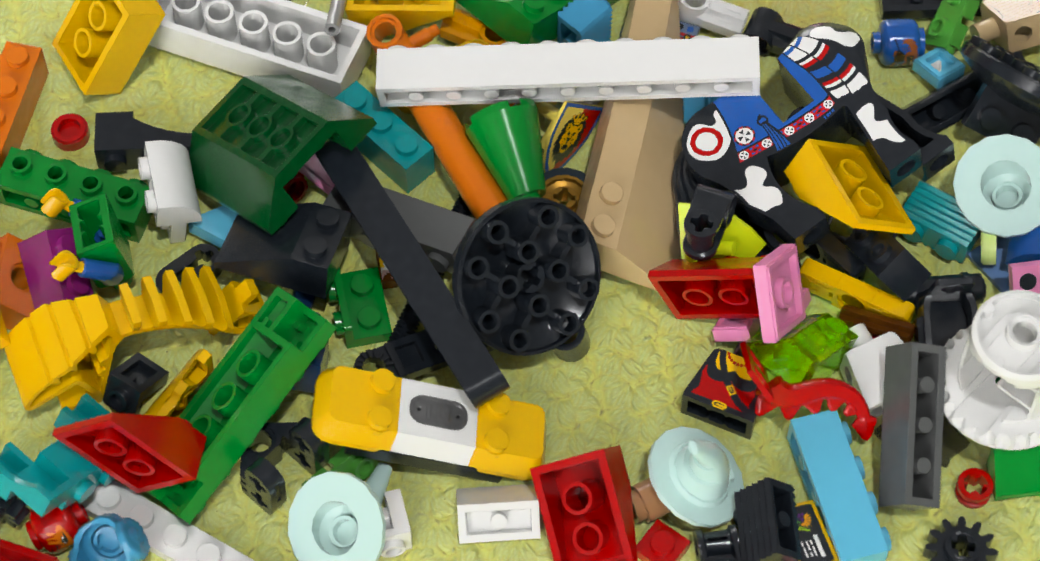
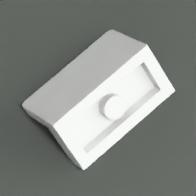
[456,484,541,544]

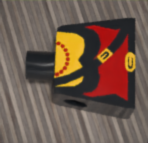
[681,341,767,440]

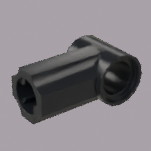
[743,7,803,56]

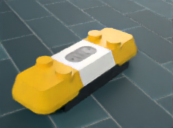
[311,366,547,483]

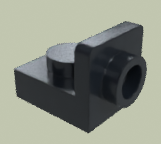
[103,352,169,414]

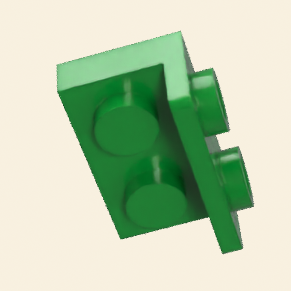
[328,267,392,349]

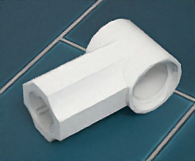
[678,0,750,37]

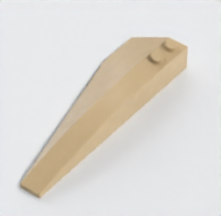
[576,0,684,291]

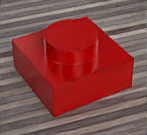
[636,519,691,561]

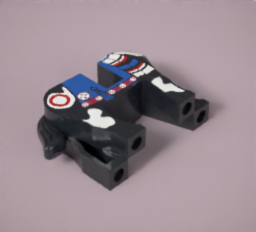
[672,23,955,268]

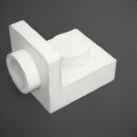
[380,489,412,558]

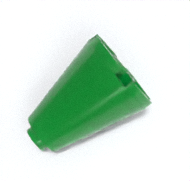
[464,98,546,200]

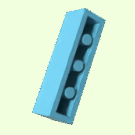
[787,410,892,561]

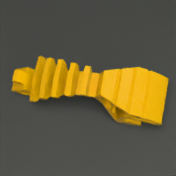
[4,265,264,411]

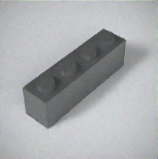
[323,186,475,274]
[878,342,946,511]

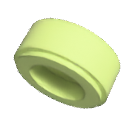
[981,231,997,265]

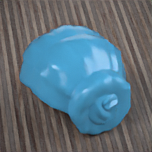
[68,513,150,561]

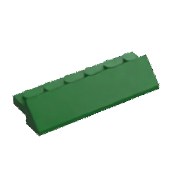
[147,286,337,524]

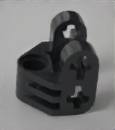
[240,417,330,514]

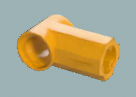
[439,8,506,45]

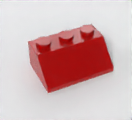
[648,255,767,319]

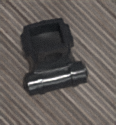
[899,272,987,346]

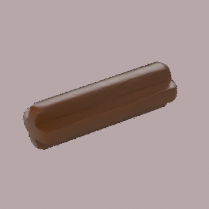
[839,305,915,343]

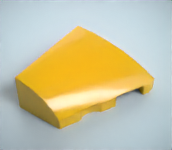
[143,349,214,417]

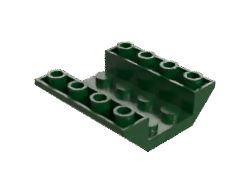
[189,74,377,235]

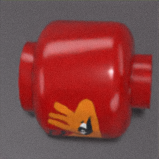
[25,501,90,555]

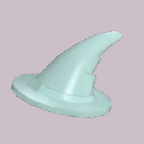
[953,134,1040,238]
[647,426,744,528]
[288,462,392,561]

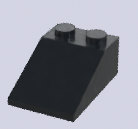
[214,202,352,299]

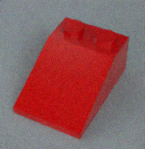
[52,413,207,494]
[530,445,638,561]

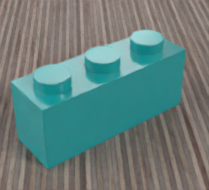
[335,81,435,194]

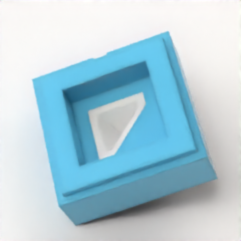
[912,47,966,90]

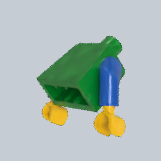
[40,188,135,289]

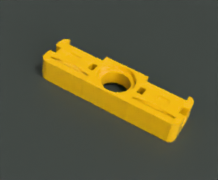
[800,258,915,322]

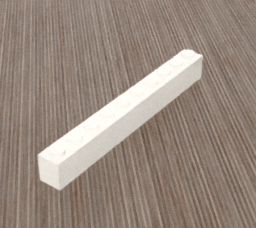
[375,34,760,107]

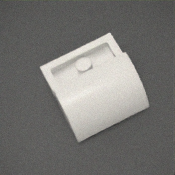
[138,140,202,243]

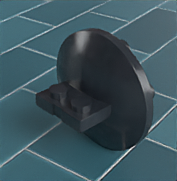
[959,34,1040,144]
[452,196,601,356]

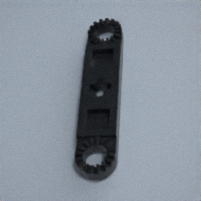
[353,329,495,379]

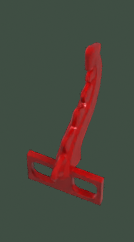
[740,341,877,441]

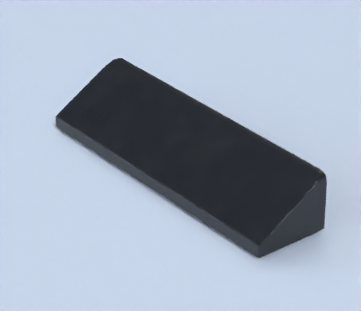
[901,50,1026,133]

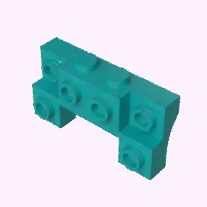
[0,393,115,517]

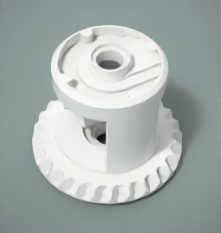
[944,290,1040,450]

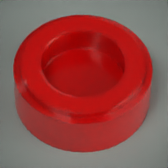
[51,113,90,151]

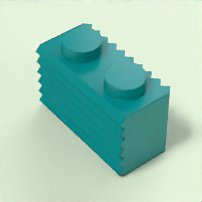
[902,180,981,263]

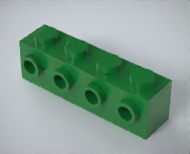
[0,147,153,243]

